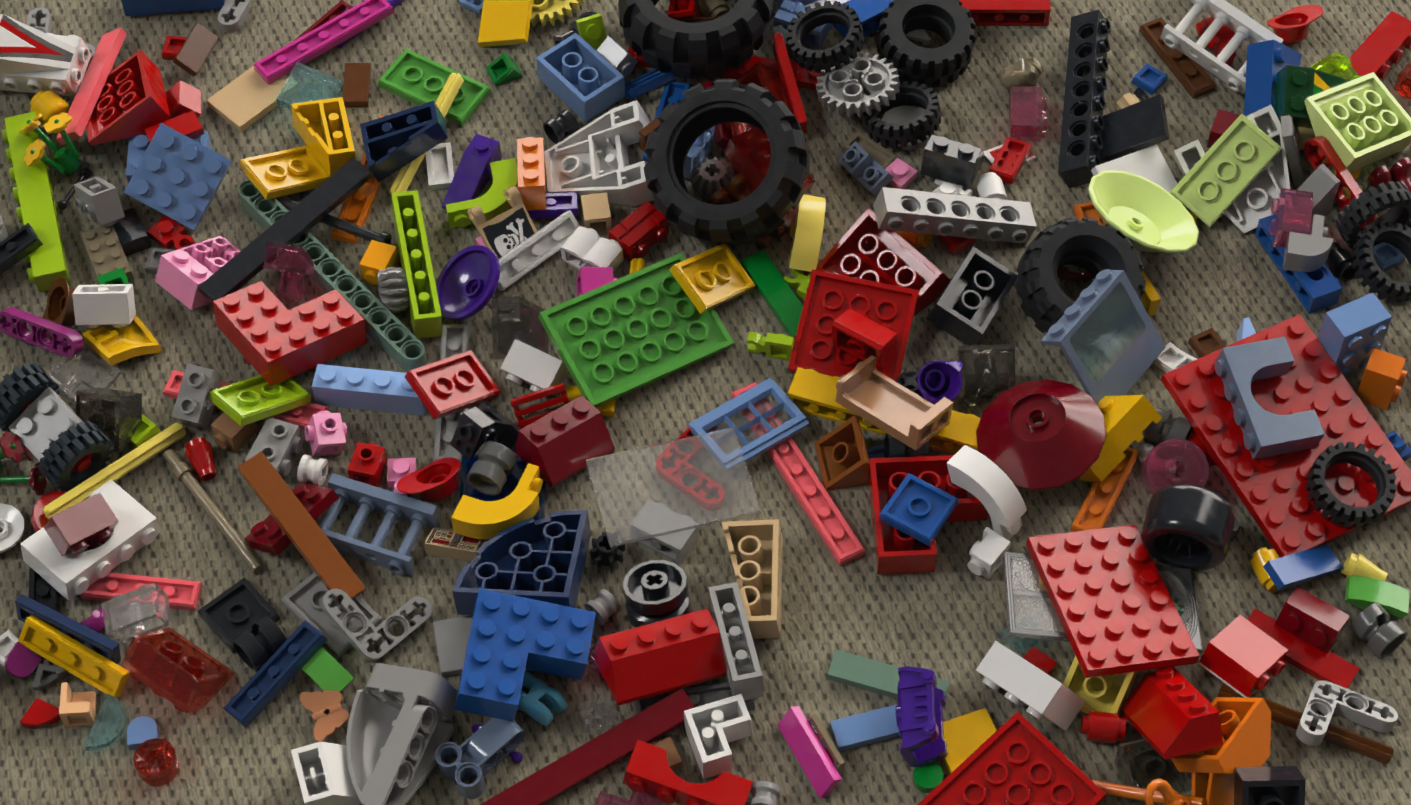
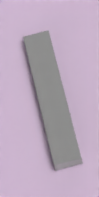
[433,324,470,466]

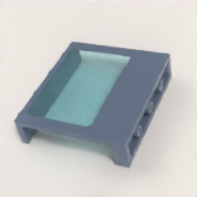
[1041,269,1166,404]

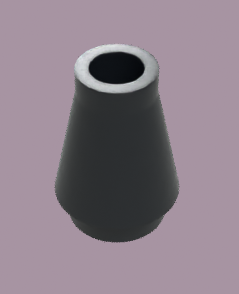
[1328,242,1358,281]

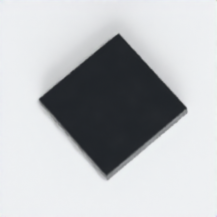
[197,577,280,653]

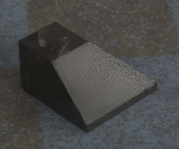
[492,296,548,360]

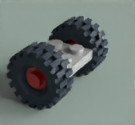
[0,363,114,492]

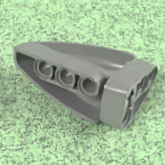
[346,663,458,805]

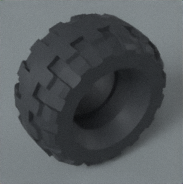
[1015,217,1146,346]

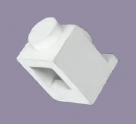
[967,527,1011,580]

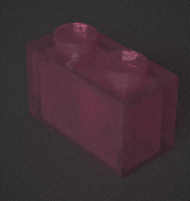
[1008,86,1048,142]
[1269,188,1313,248]

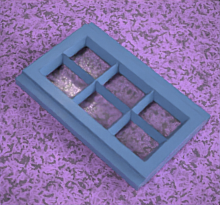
[688,378,809,473]

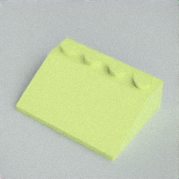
[1304,72,1411,174]

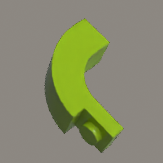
[446,158,518,231]

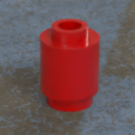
[1081,710,1126,744]

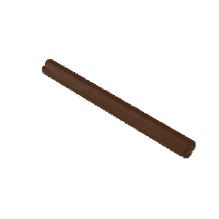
[1218,683,1394,764]

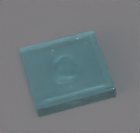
[276,62,344,111]

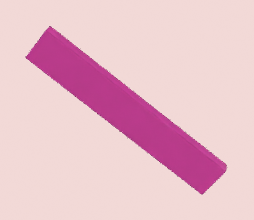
[253,0,394,85]

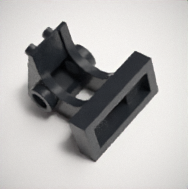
[450,402,520,461]

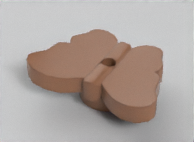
[300,690,350,742]

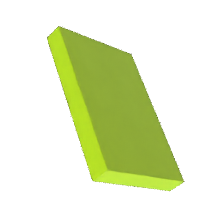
[209,375,311,426]

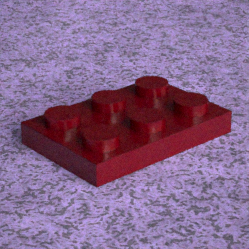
[244,483,339,555]

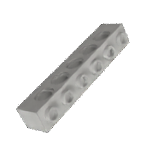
[873,187,1037,244]

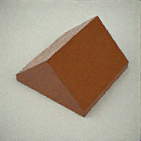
[814,415,870,491]

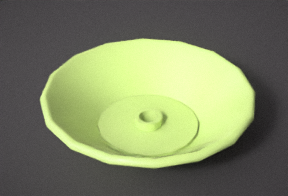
[1088,171,1199,253]

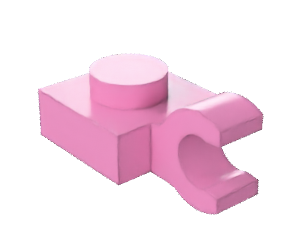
[387,458,417,497]

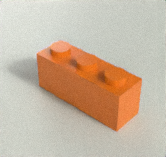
[517,137,547,211]

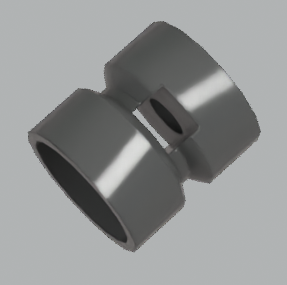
[1143,407,1192,455]
[467,441,517,496]
[1350,603,1408,659]

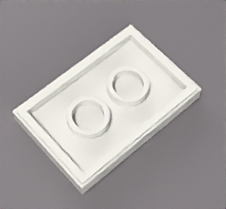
[1091,145,1177,193]

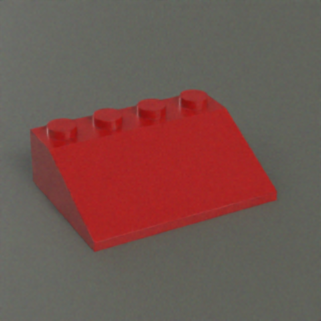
[86,49,170,145]
[816,208,950,316]

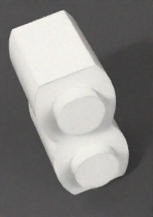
[561,226,624,272]

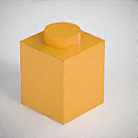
[359,240,399,285]

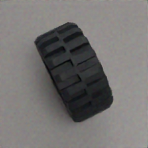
[876,0,976,88]

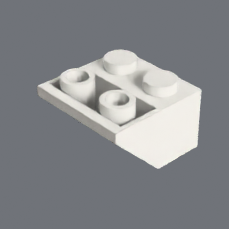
[291,741,362,805]

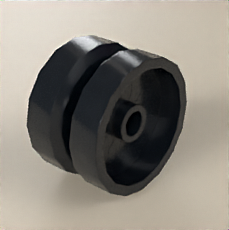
[623,560,691,628]

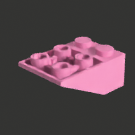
[155,235,240,310]

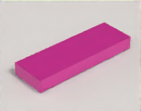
[777,706,842,798]

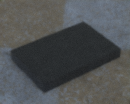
[1100,94,1169,164]

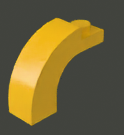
[451,463,543,539]

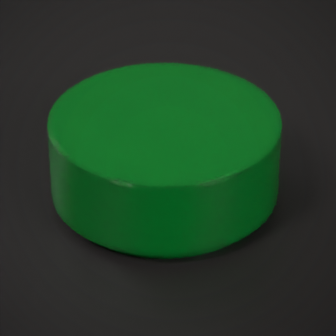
[912,762,944,793]

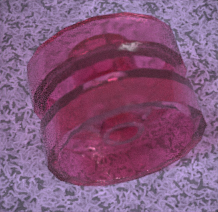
[1141,439,1209,496]

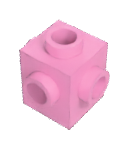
[305,411,347,457]

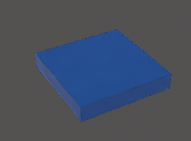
[879,473,959,546]

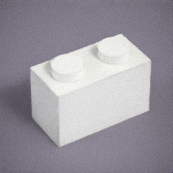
[72,284,136,328]
[500,339,568,396]

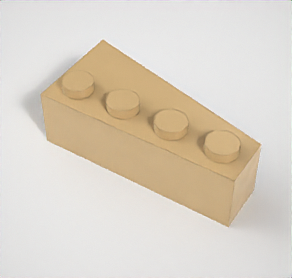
[722,519,783,639]

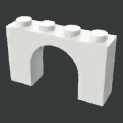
[20,479,159,601]

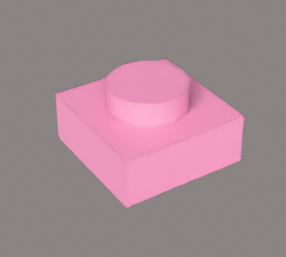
[885,158,918,189]

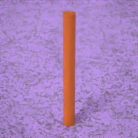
[1092,780,1205,805]

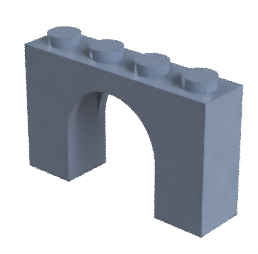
[1214,337,1325,460]

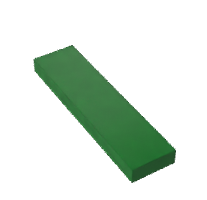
[741,250,803,341]

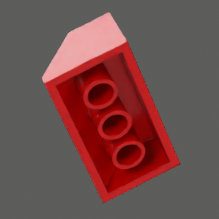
[594,609,726,706]
[1121,667,1223,760]

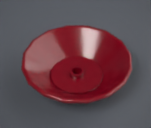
[976,379,1106,490]

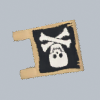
[467,187,537,259]

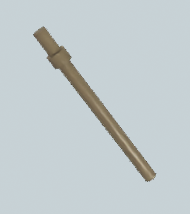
[163,449,263,574]

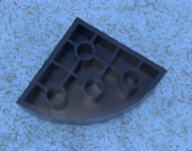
[452,510,591,615]

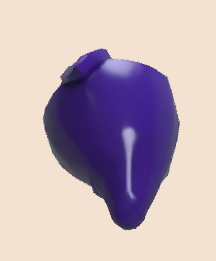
[917,360,963,405]

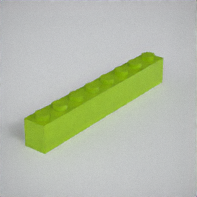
[2,111,71,293]

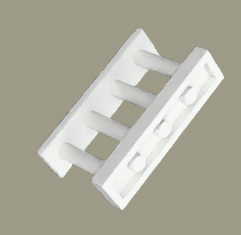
[1161,0,1283,95]

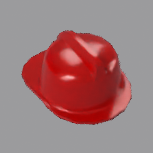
[1267,4,1324,46]
[397,457,461,502]

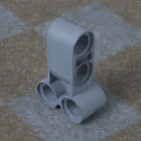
[435,718,526,799]

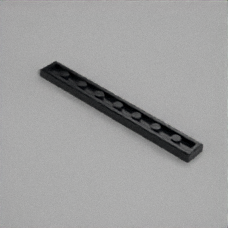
[198,158,373,302]

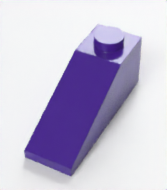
[442,133,502,209]

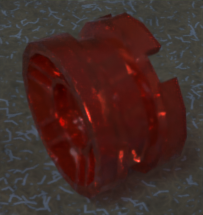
[133,738,180,787]

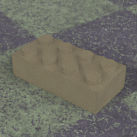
[80,225,134,284]

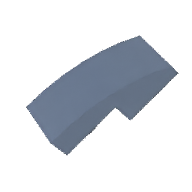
[838,141,894,197]

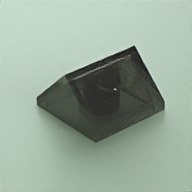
[1114,739,1187,803]

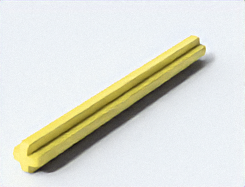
[389,73,464,194]
[43,423,186,520]

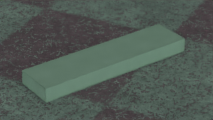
[827,649,950,699]

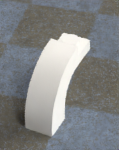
[947,445,1027,540]

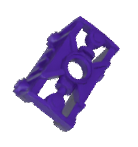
[896,666,948,767]

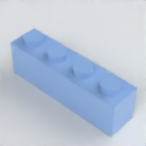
[312,364,426,416]

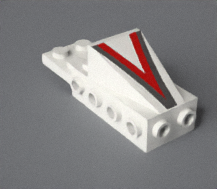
[0,14,91,97]

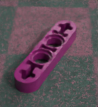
[0,307,84,357]

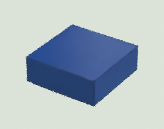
[1131,63,1168,95]

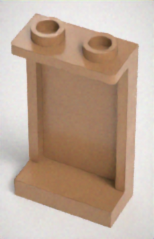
[835,355,953,451]

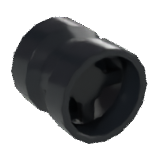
[543,109,579,144]

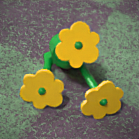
[19,113,81,175]

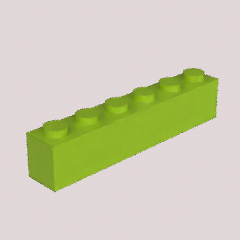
[391,190,442,339]

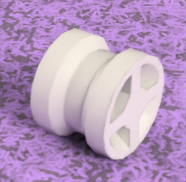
[297,454,329,486]

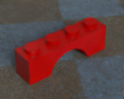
[623,740,753,805]

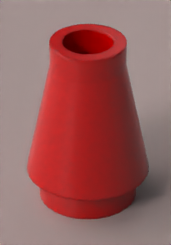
[185,437,217,481]

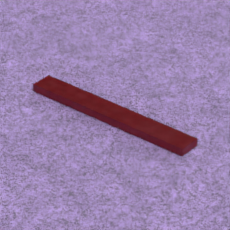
[480,688,695,805]

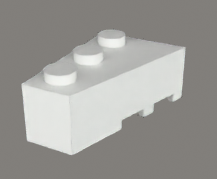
[976,641,1086,731]

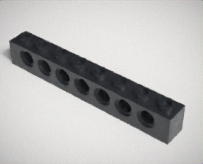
[1058,9,1111,188]

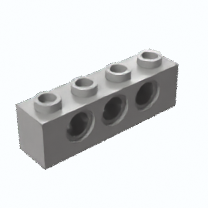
[708,582,763,700]

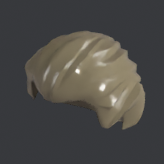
[999,57,1042,93]

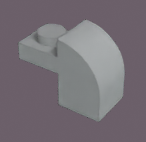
[1283,214,1333,272]

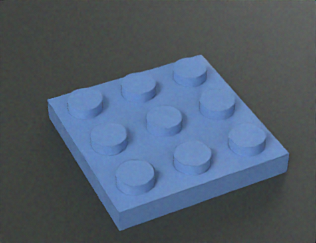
[124,123,233,231]

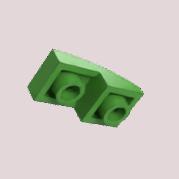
[1345,575,1410,619]
[301,646,354,692]

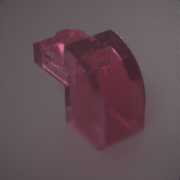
[263,241,314,301]

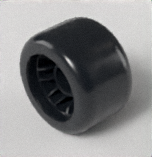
[1141,484,1235,571]

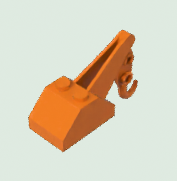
[1145,697,1271,805]

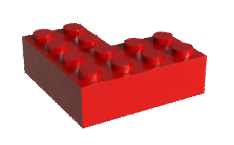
[213,281,366,387]
[868,455,988,574]

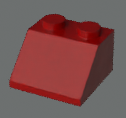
[832,309,897,371]

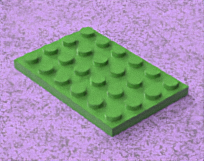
[538,252,734,408]

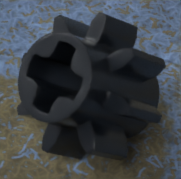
[590,532,626,569]

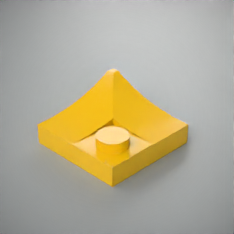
[82,316,162,366]

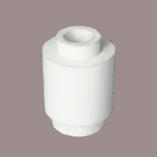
[977,172,1008,200]

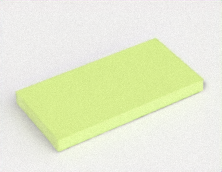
[1170,114,1282,228]

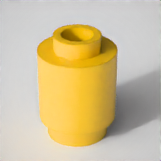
[1250,547,1280,593]

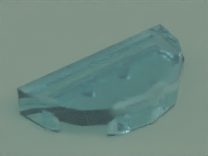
[84,694,128,751]

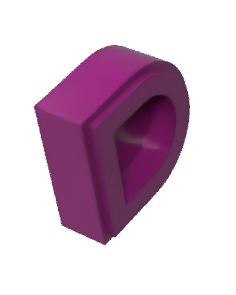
[4,642,42,678]

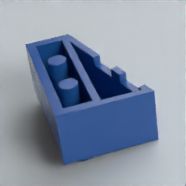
[1244,39,1302,117]

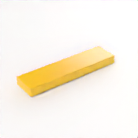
[18,615,130,699]

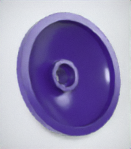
[436,245,500,321]

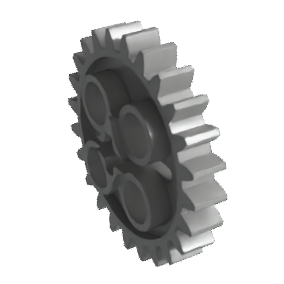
[816,53,900,117]

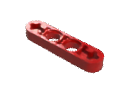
[1304,136,1375,228]

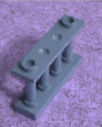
[319,473,439,576]

